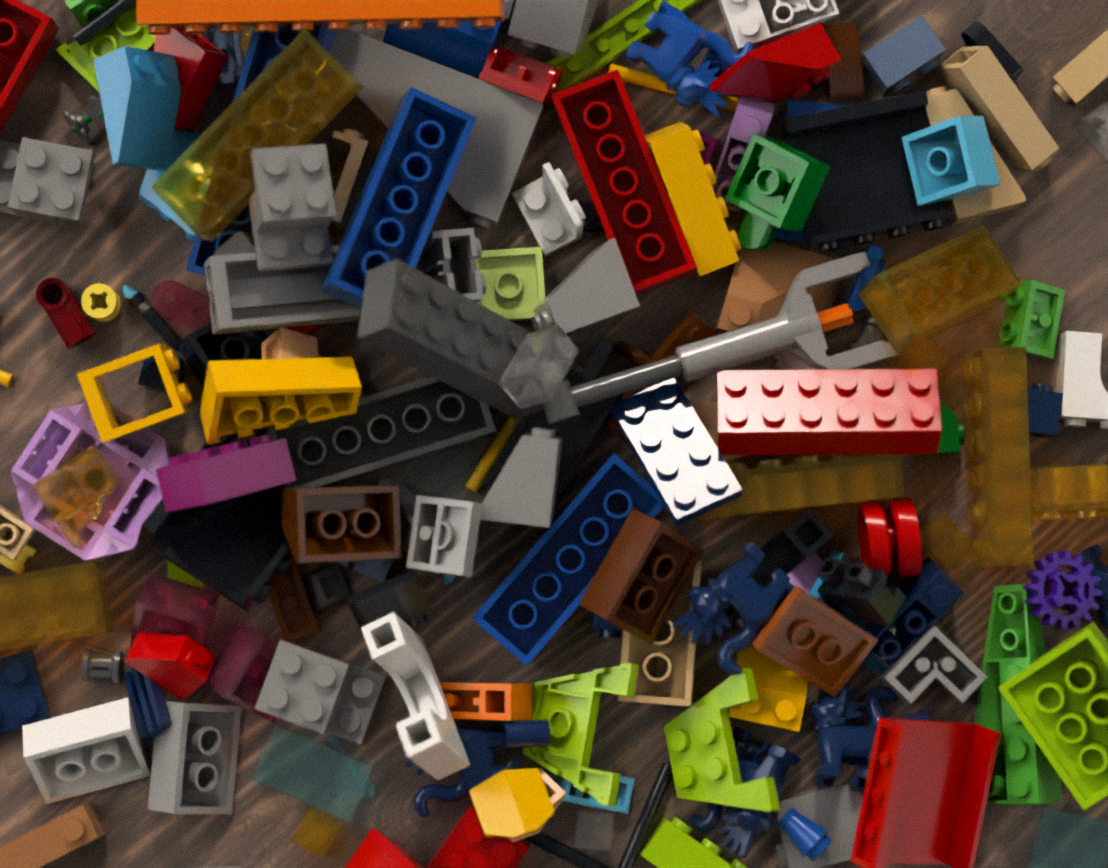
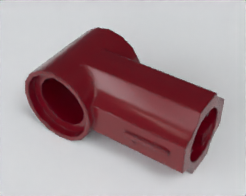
[36,278,96,349]

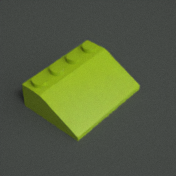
[998,621,1108,810]

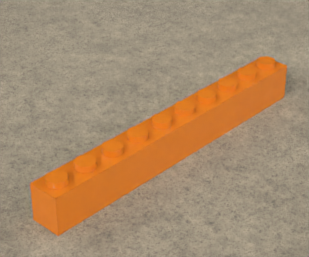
[136,0,505,35]

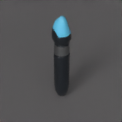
[123,285,182,351]

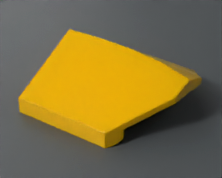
[469,768,555,838]

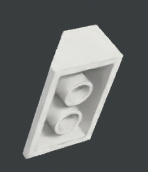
[22,697,151,804]

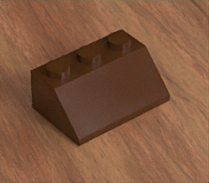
[281,485,402,563]
[579,508,704,645]

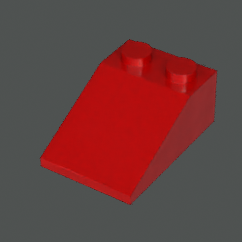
[709,23,842,102]

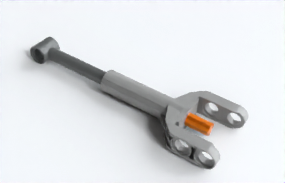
[538,252,899,424]

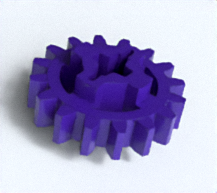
[1022,550,1102,630]

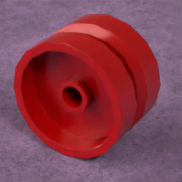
[857,497,922,578]

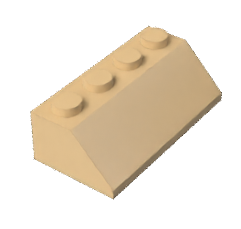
[618,561,702,707]

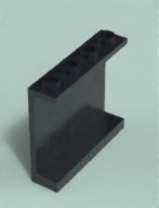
[782,90,953,253]
[137,434,292,612]

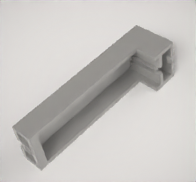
[204,228,486,335]

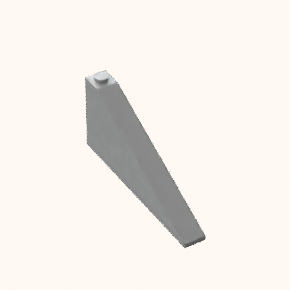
[327,30,544,230]

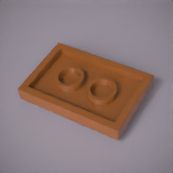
[752,585,878,697]

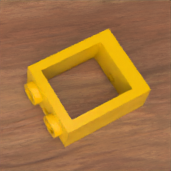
[77,344,192,443]

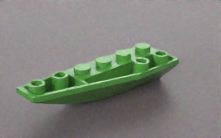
[974,584,1062,804]

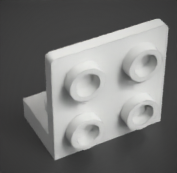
[512,162,586,257]

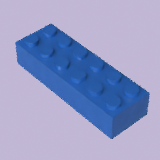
[321,87,476,309]
[472,454,664,666]

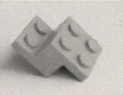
[0,137,96,224]
[248,144,336,272]
[406,495,482,577]
[255,640,387,744]

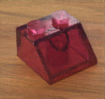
[130,573,219,648]
[204,619,279,723]

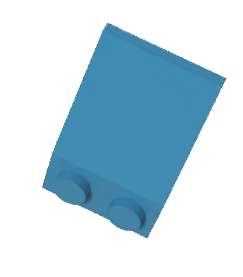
[93,46,181,171]

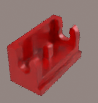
[478,46,564,107]

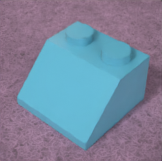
[901,116,1000,206]

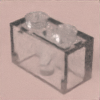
[498,324,579,409]

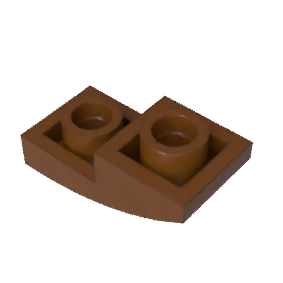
[822,22,864,99]

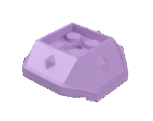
[11,403,170,561]

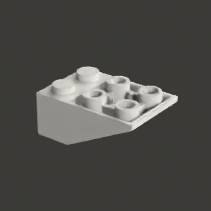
[717,0,840,54]

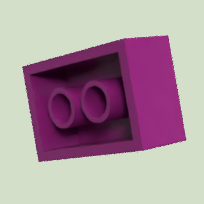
[156,434,296,512]

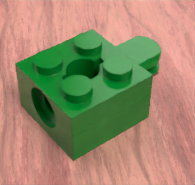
[725,133,831,251]

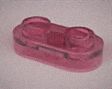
[152,280,211,331]

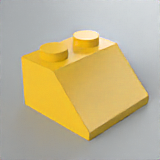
[728,647,808,732]

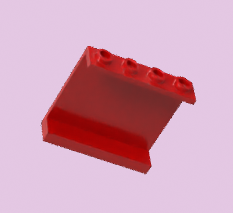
[850,718,1001,868]

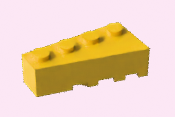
[644,121,741,277]
[200,357,362,445]

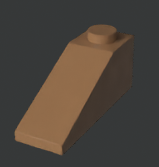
[0,801,106,868]

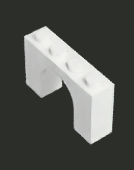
[1056,331,1108,430]
[361,612,470,781]

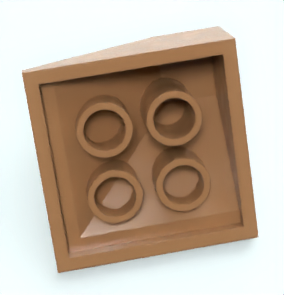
[715,240,840,335]

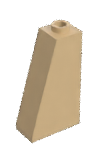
[1052,29,1108,104]
[936,45,1059,171]
[924,86,1026,225]

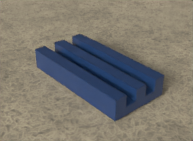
[123,667,171,740]

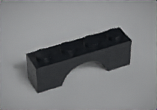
[721,508,834,629]

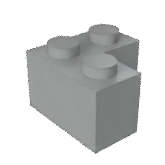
[879,626,987,704]

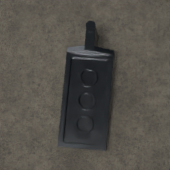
[483,340,619,500]

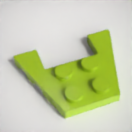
[523,663,639,807]
[664,668,780,812]

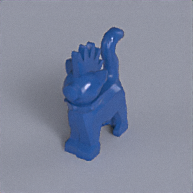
[625,1,754,117]

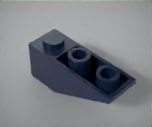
[869,556,964,670]

